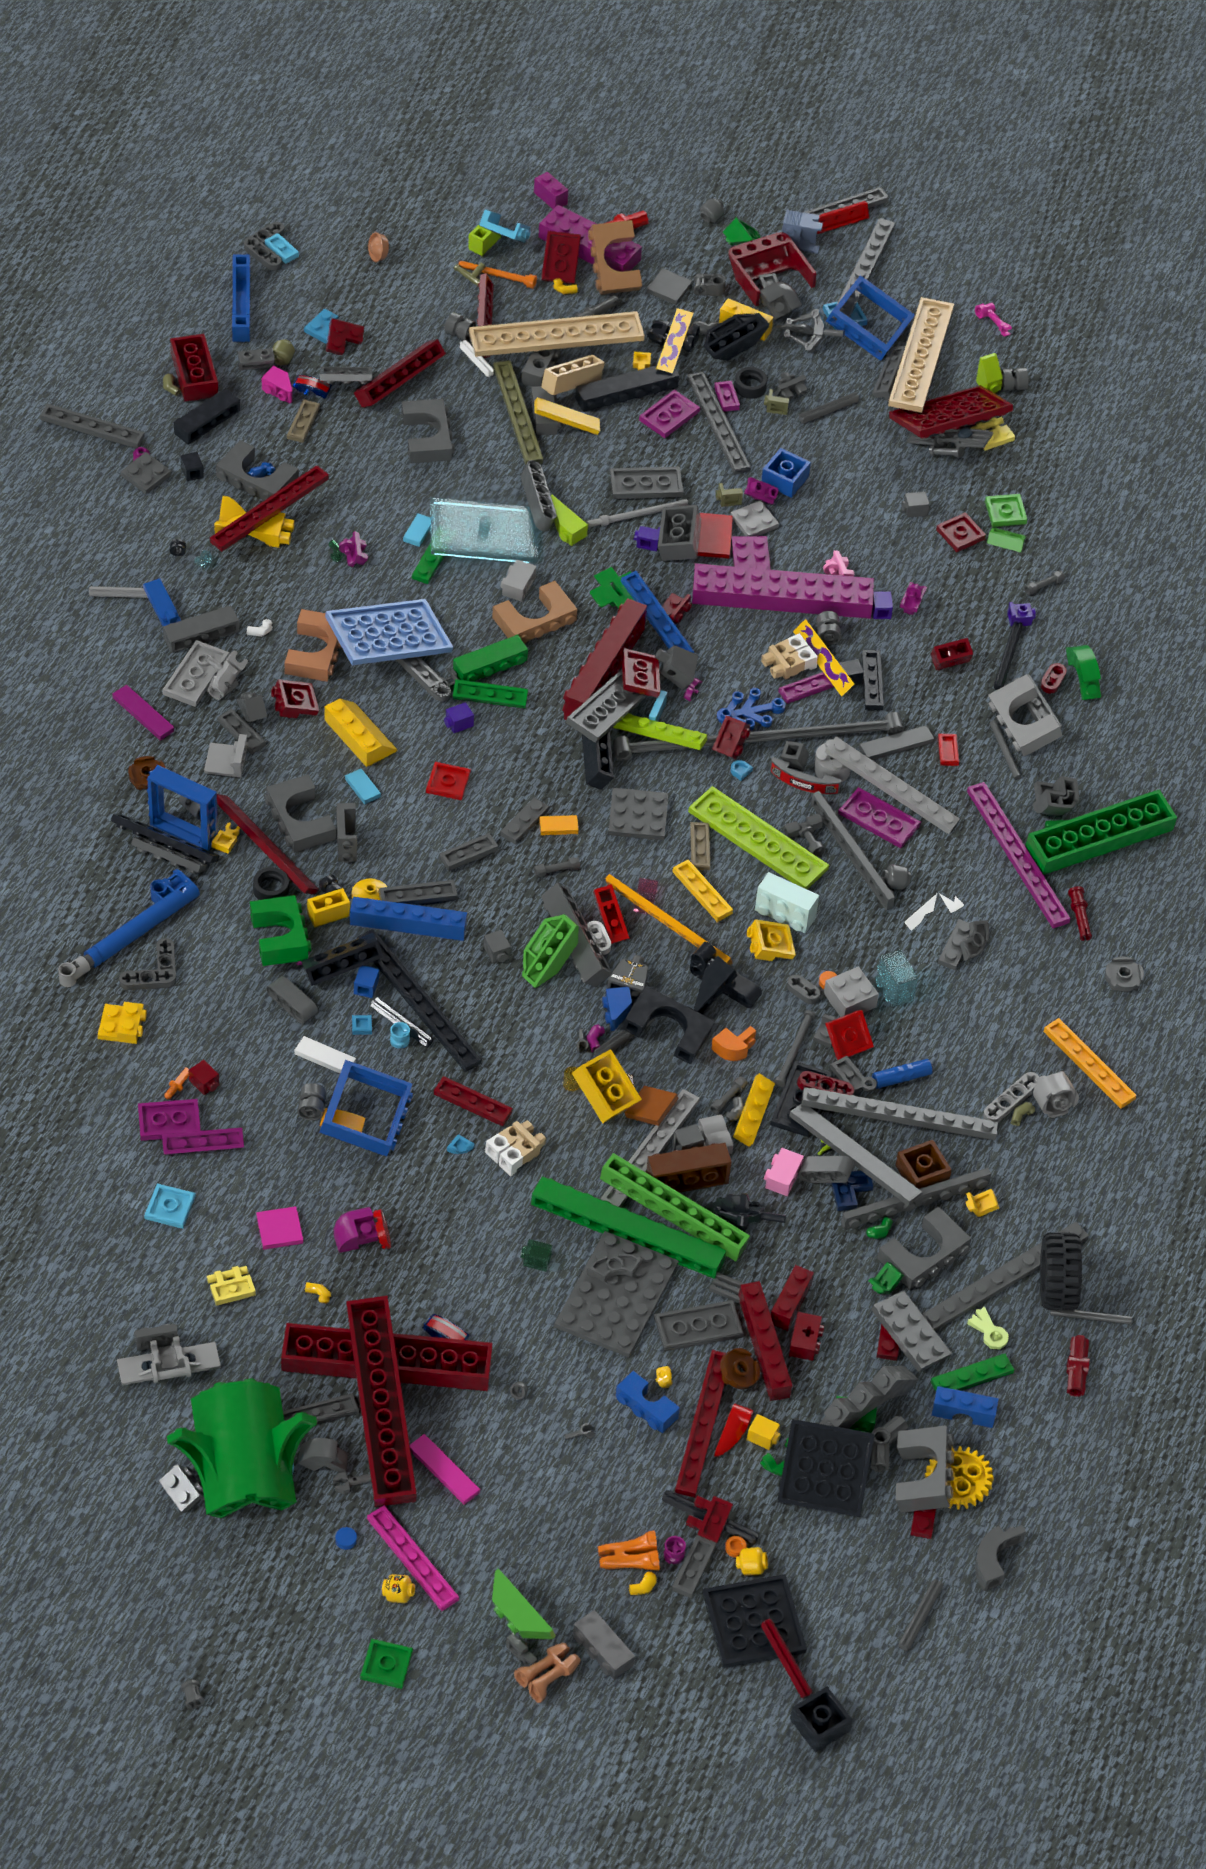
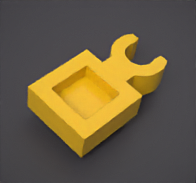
[211,822,240,854]

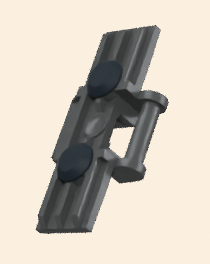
[907,427,993,458]

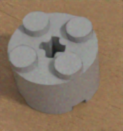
[814,740,851,782]
[1033,1071,1079,1118]

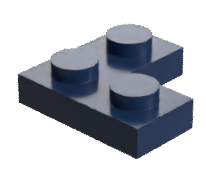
[831,1171,873,1211]

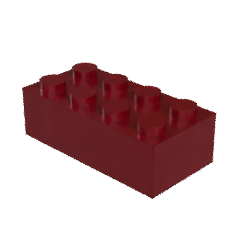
[170,334,218,402]

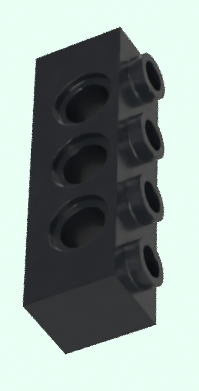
[301,933,384,986]

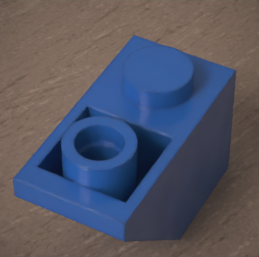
[602,987,632,1031]

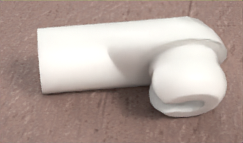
[247,619,273,637]

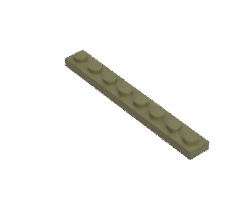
[493,360,543,465]

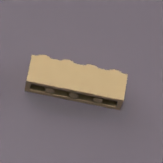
[541,355,605,395]

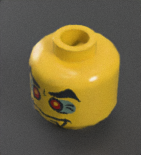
[382,1574,415,1603]

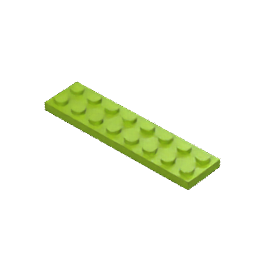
[688,786,829,889]

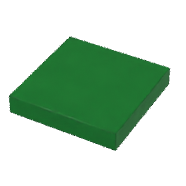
[360,1638,413,1689]

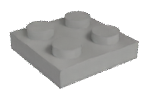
[730,501,779,536]

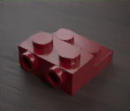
[271,679,319,718]

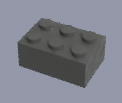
[658,505,702,561]

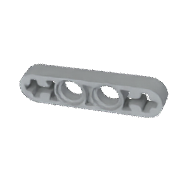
[983,1072,1039,1123]

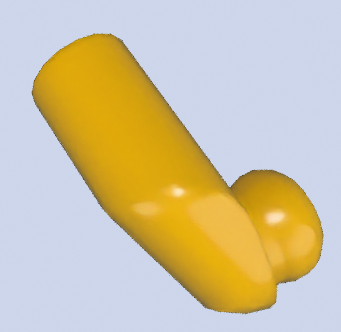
[305,1282,331,1304]

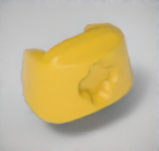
[655,1366,673,1388]

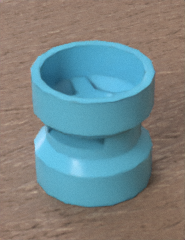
[390,1022,410,1049]

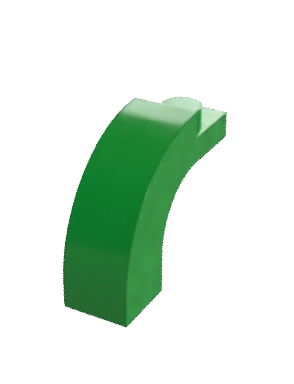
[1066,645,1101,700]

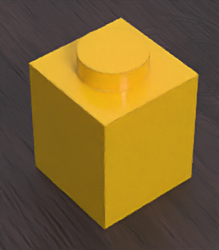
[747,1414,781,1450]

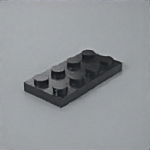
[770,1061,832,1137]

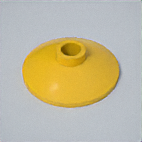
[351,878,387,900]

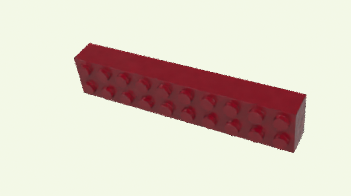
[346,1295,417,1507]
[281,1323,493,1391]

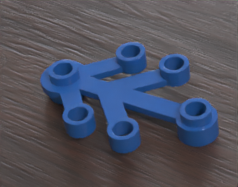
[717,688,785,731]

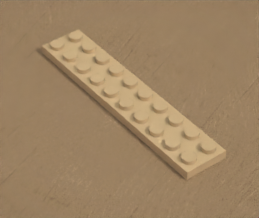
[888,297,954,413]
[469,312,644,357]

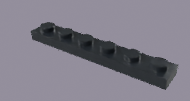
[111,814,220,865]

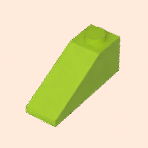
[551,495,588,546]

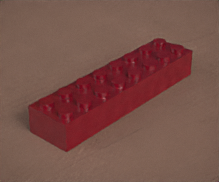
[562,598,647,720]

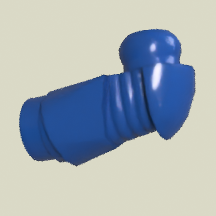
[247,462,275,478]

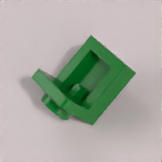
[869,1262,904,1294]

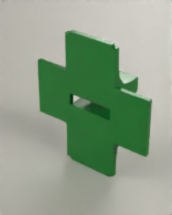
[590,567,634,609]

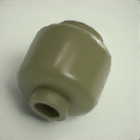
[272,339,295,365]

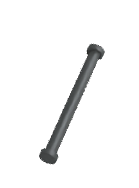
[774,1010,816,1088]

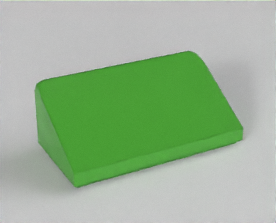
[987,527,1026,552]

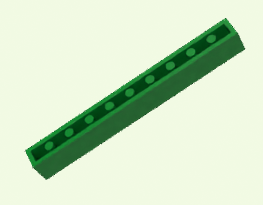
[531,1176,726,1279]

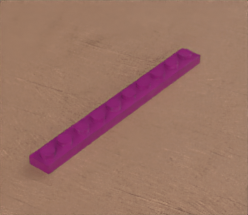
[967,782,1070,928]

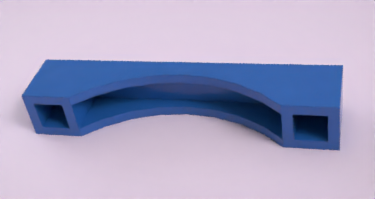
[232,255,250,342]

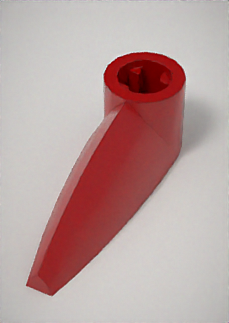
[714,1403,754,1457]

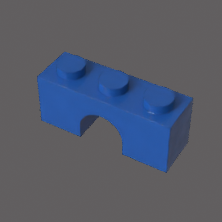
[616,1371,680,1433]
[931,1386,999,1428]

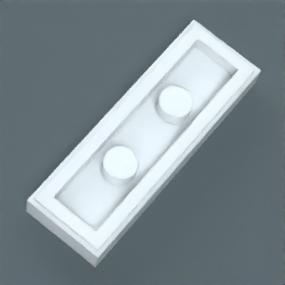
[295,1036,356,1073]

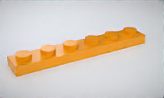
[1043,1018,1136,1109]

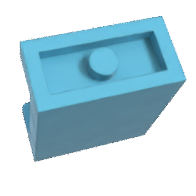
[479,209,531,243]

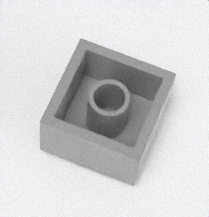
[824,966,879,1017]

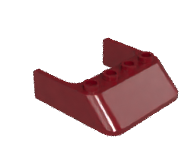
[728,232,817,306]

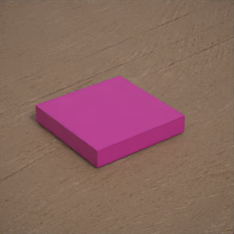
[256,1206,303,1250]

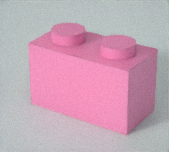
[764,1148,804,1197]

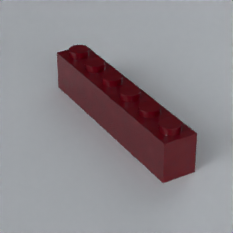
[354,339,446,408]
[739,1281,792,1401]

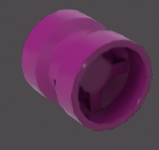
[664,1536,686,1564]

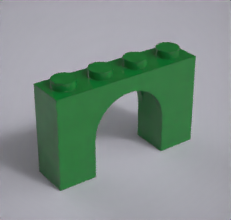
[249,895,311,966]

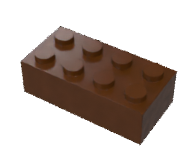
[646,1143,732,1193]

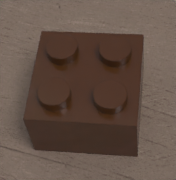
[895,1140,952,1189]

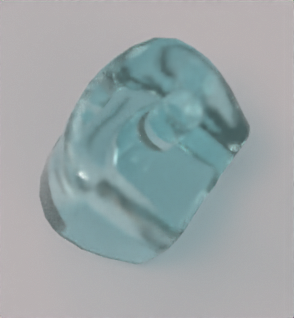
[194,550,212,568]

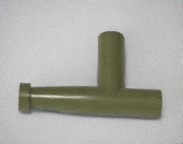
[454,262,486,287]

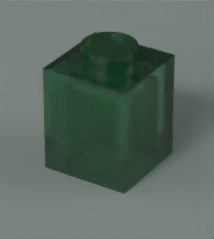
[520,1239,553,1272]

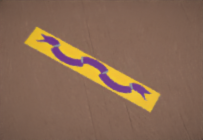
[656,308,693,373]
[793,619,854,696]

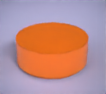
[819,971,837,989]
[725,1536,747,1558]

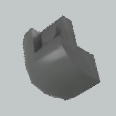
[1033,776,1079,816]

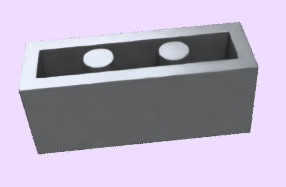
[573,1610,635,1680]

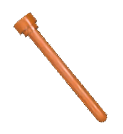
[458,261,537,289]

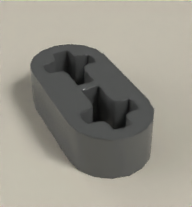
[787,975,820,1004]

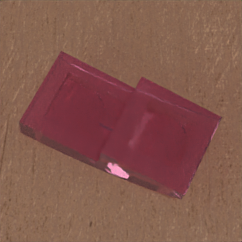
[634,878,658,915]

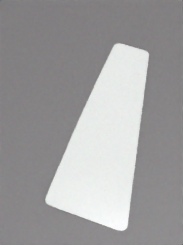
[905,893,964,931]

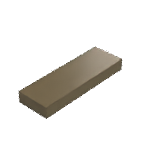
[287,399,320,443]
[690,822,710,870]

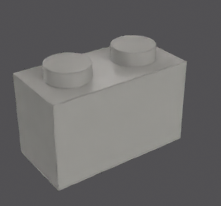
[500,559,536,602]

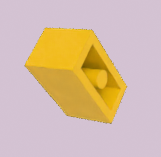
[307,888,350,928]

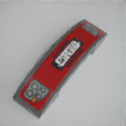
[770,757,842,794]

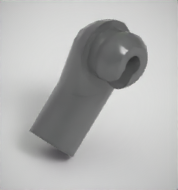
[692,321,718,334]
[726,1097,744,1122]

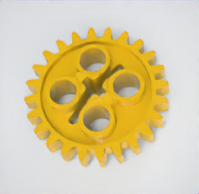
[925,1446,993,1510]

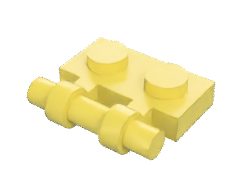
[971,417,1015,450]
[206,1266,256,1306]

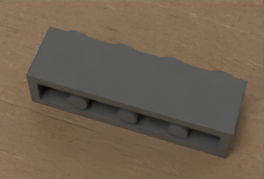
[163,605,239,653]

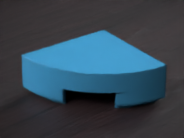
[447,1134,475,1154]

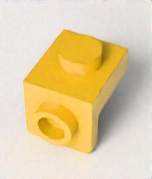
[966,1189,999,1217]

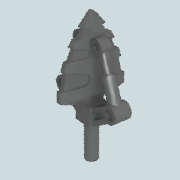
[776,309,845,352]

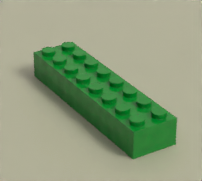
[1025,789,1177,875]

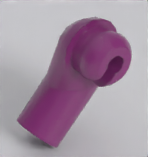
[587,1024,605,1052]

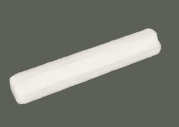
[460,340,494,377]

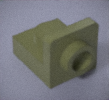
[764,389,789,415]
[715,483,743,507]

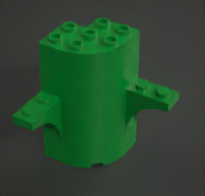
[167,1378,317,1518]

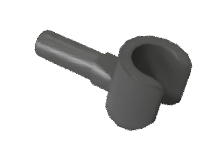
[576,1029,589,1052]
[565,1423,596,1439]

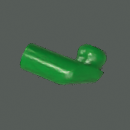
[866,1218,893,1239]

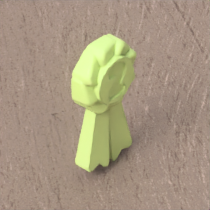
[967,1307,1009,1350]

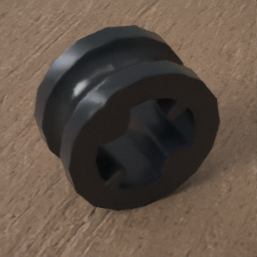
[170,539,186,556]

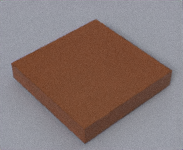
[625,1086,679,1126]

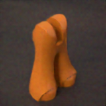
[598,1530,660,1571]

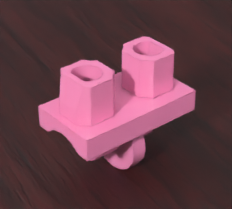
[823,551,854,577]

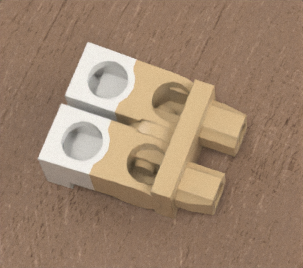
[761,633,817,680]
[485,1120,546,1176]

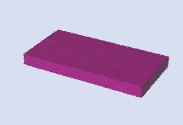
[838,787,921,849]

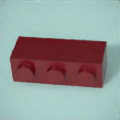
[771,1265,814,1331]

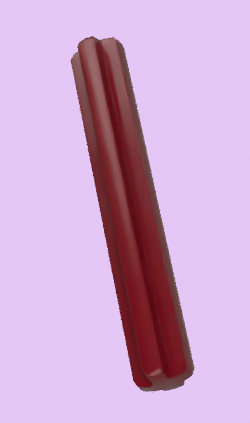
[761,1619,812,1699]

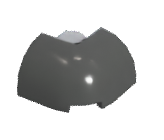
[760,282,803,320]

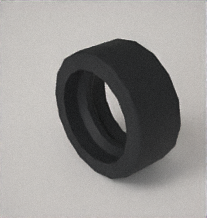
[734,367,767,399]
[253,867,289,900]

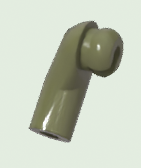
[163,374,181,396]
[1011,1102,1035,1126]

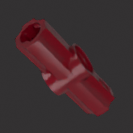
[1066,1335,1090,1397]

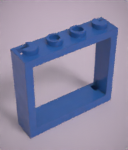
[826,275,915,360]
[147,765,218,850]
[319,1060,413,1156]

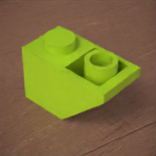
[468,225,501,256]

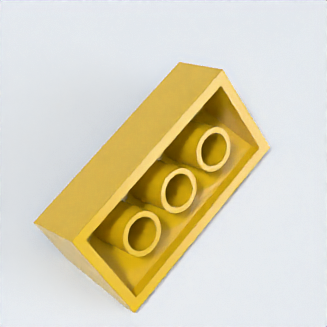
[325,699,397,767]

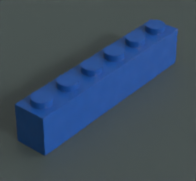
[350,897,467,941]

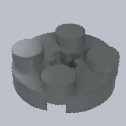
[1105,956,1144,992]

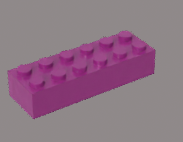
[538,205,642,272]

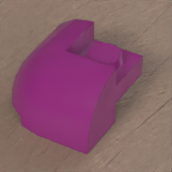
[333,1207,378,1253]

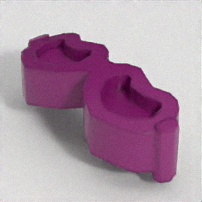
[683,678,702,702]

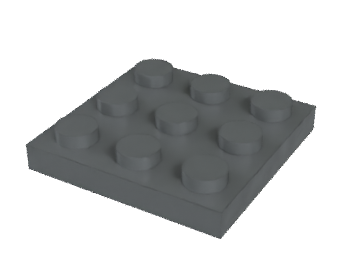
[608,788,668,840]

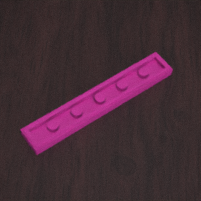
[367,1505,459,1611]

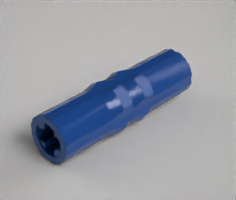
[872,1059,933,1089]

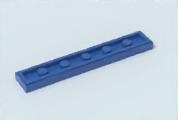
[621,571,694,653]

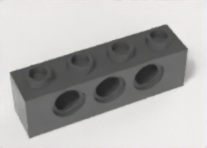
[522,348,564,386]

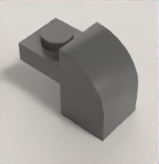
[298,1438,349,1473]

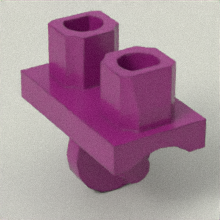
[744,477,778,505]
[339,531,368,567]
[900,582,927,615]

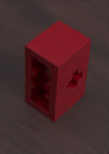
[930,638,973,670]
[789,1312,824,1361]

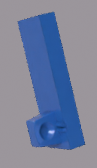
[143,578,181,626]

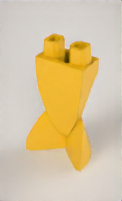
[214,496,294,548]

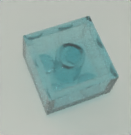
[875,950,918,1007]

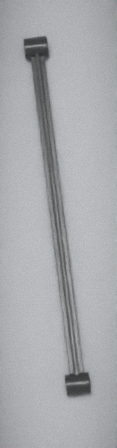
[613,712,904,761]

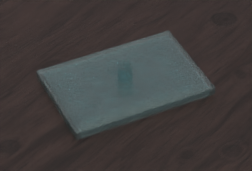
[430,497,538,563]

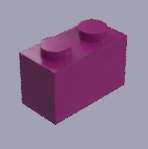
[534,172,568,209]

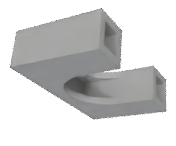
[988,674,1063,756]

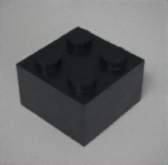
[790,1686,853,1753]

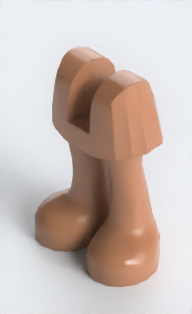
[514,1643,581,1703]

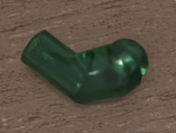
[328,539,344,562]

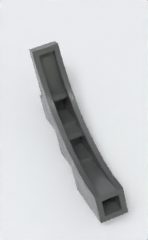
[820,1366,919,1429]

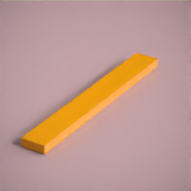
[605,874,733,966]

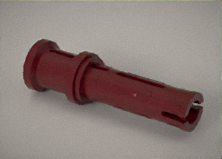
[1068,886,1092,941]

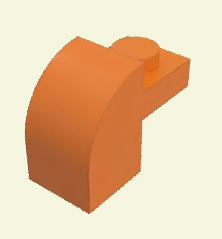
[711,1026,756,1061]

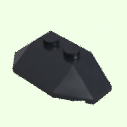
[704,313,769,361]

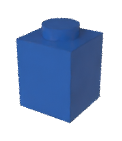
[354,966,379,998]

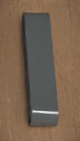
[521,460,556,532]

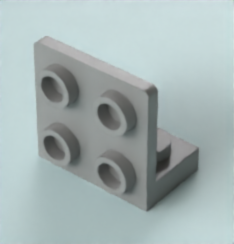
[204,734,247,778]

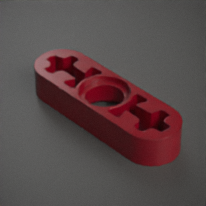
[797,1071,854,1095]

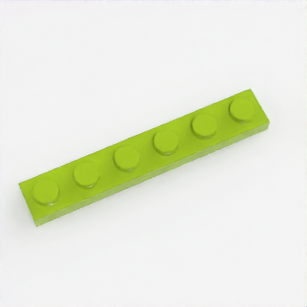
[613,713,707,750]

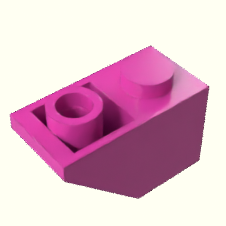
[262,366,292,404]

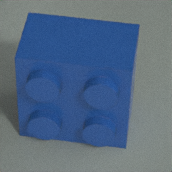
[761,448,811,498]

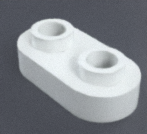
[587,921,611,955]

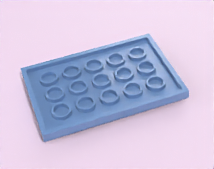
[325,599,453,665]

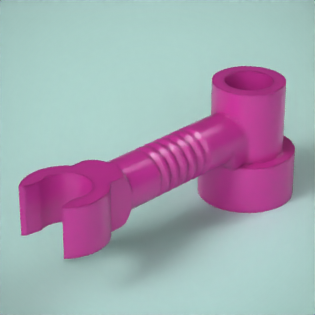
[975,303,1012,337]

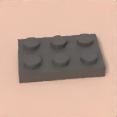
[320,367,372,384]

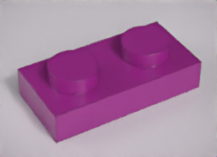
[714,380,740,412]

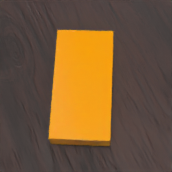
[539,815,578,835]

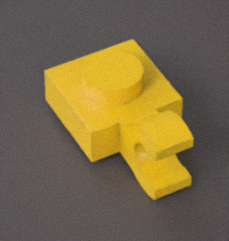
[633,352,651,370]

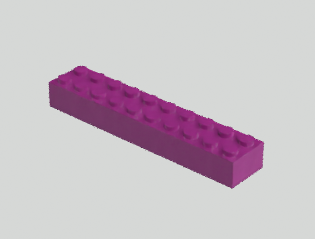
[692,563,874,619]

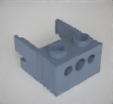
[782,210,823,254]

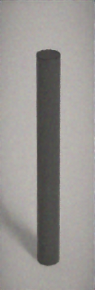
[990,720,1021,780]
[1050,1310,1132,1325]

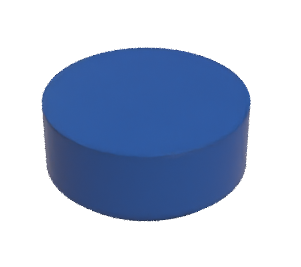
[335,1527,357,1550]

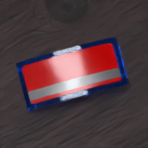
[292,375,332,399]
[422,1314,470,1340]

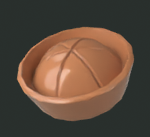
[368,232,389,262]

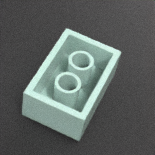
[755,872,819,933]

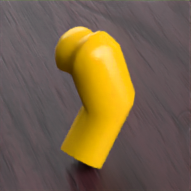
[553,279,577,294]
[629,1571,657,1595]

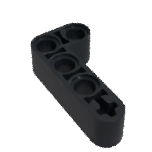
[690,942,762,1008]

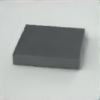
[647,269,692,305]

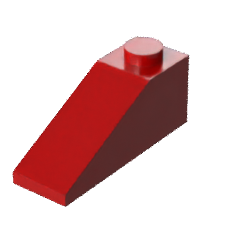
[593,884,629,944]

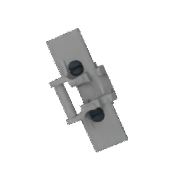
[117,1336,221,1385]

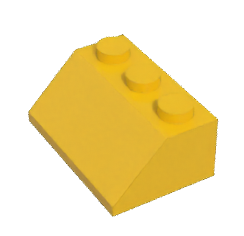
[572,1049,642,1124]

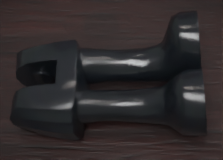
[647,320,700,352]

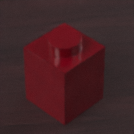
[188,1060,219,1095]

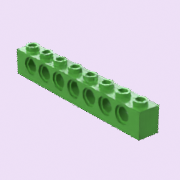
[600,1153,750,1261]

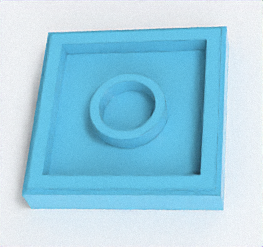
[144,1183,196,1229]

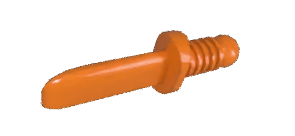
[164,1067,189,1099]

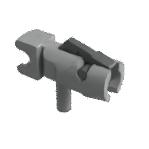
[206,651,248,700]

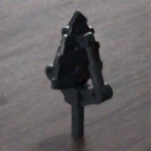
[704,1193,786,1232]

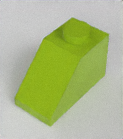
[976,353,1003,393]

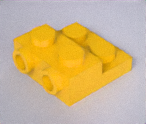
[747,919,796,961]
[98,1002,147,1044]

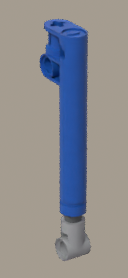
[58,869,200,987]

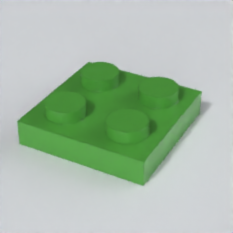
[985,494,1027,527]

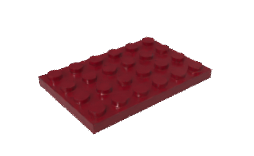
[889,385,1013,438]

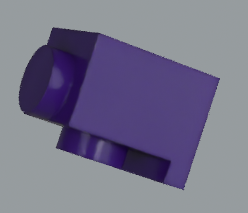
[634,526,660,552]
[1007,602,1036,627]

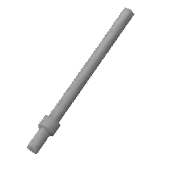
[586,499,688,528]

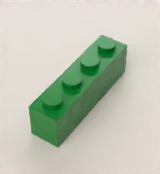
[453,635,528,682]

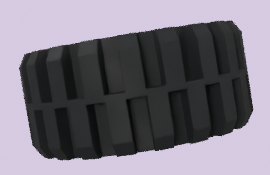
[1040,1232,1082,1311]

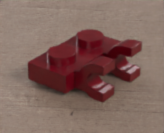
[686,1495,733,1544]

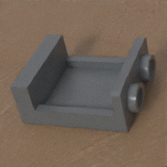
[336,803,357,863]

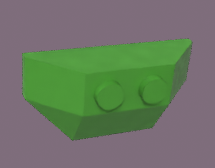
[522,914,579,988]
[492,1568,556,1639]

